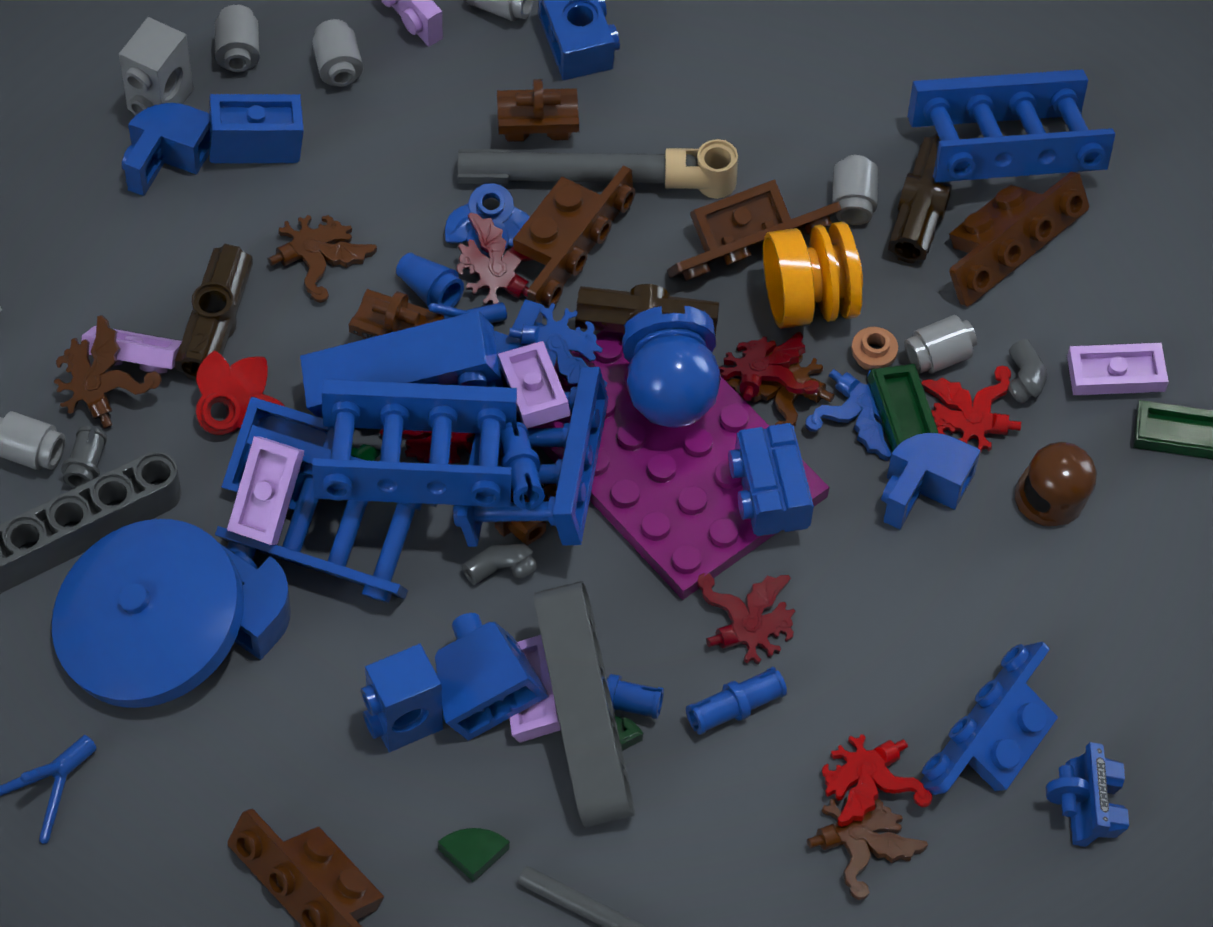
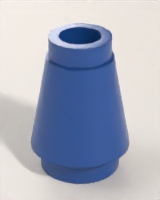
[396,253,464,307]

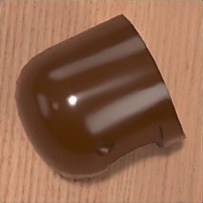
[1014,442,1097,526]

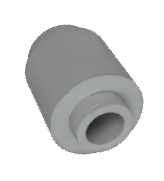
[215,5,260,72]
[312,19,363,87]
[832,155,879,225]
[904,314,977,374]
[0,411,65,471]

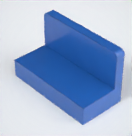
[209,94,304,163]

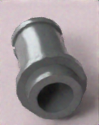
[61,426,107,488]

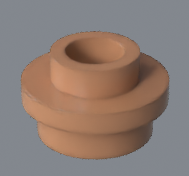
[851,327,898,371]

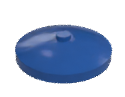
[52,519,244,708]

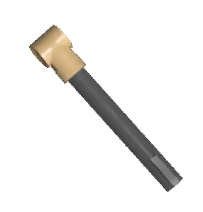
[458,139,738,199]

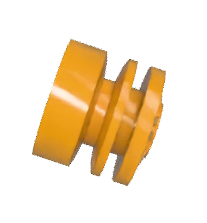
[763,221,863,329]

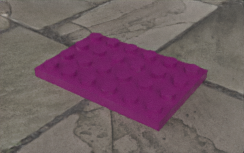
[517,331,830,600]

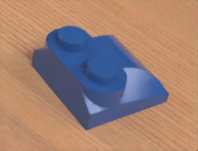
[221,397,335,510]

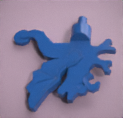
[509,303,607,387]
[805,369,891,461]

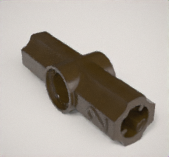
[888,133,952,264]
[175,244,253,380]
[575,284,719,338]

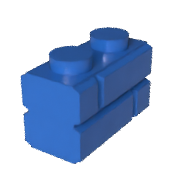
[728,423,814,536]

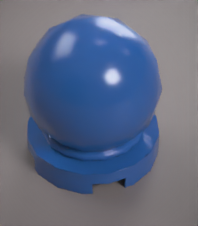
[622,306,721,428]

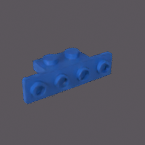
[920,641,1058,795]

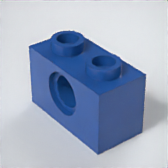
[538,0,620,81]
[361,643,443,752]

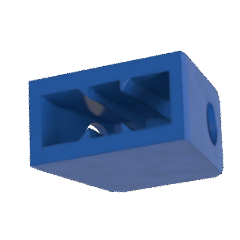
[435,613,549,741]

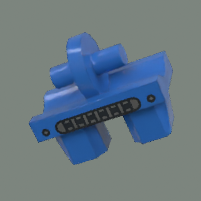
[1045,742,1129,847]

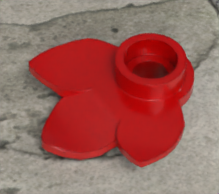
[195,351,285,435]

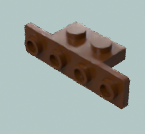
[513,165,635,308]
[949,171,1089,306]
[667,179,842,281]
[228,809,384,927]

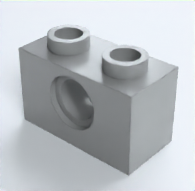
[119,17,194,116]

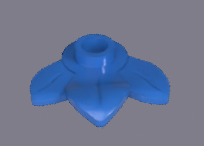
[445,183,530,257]

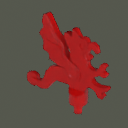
[921,365,1022,453]
[822,734,932,827]

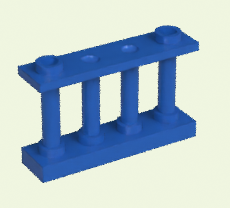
[907,69,1115,182]
[453,367,609,547]
[312,379,517,507]
[215,425,437,603]

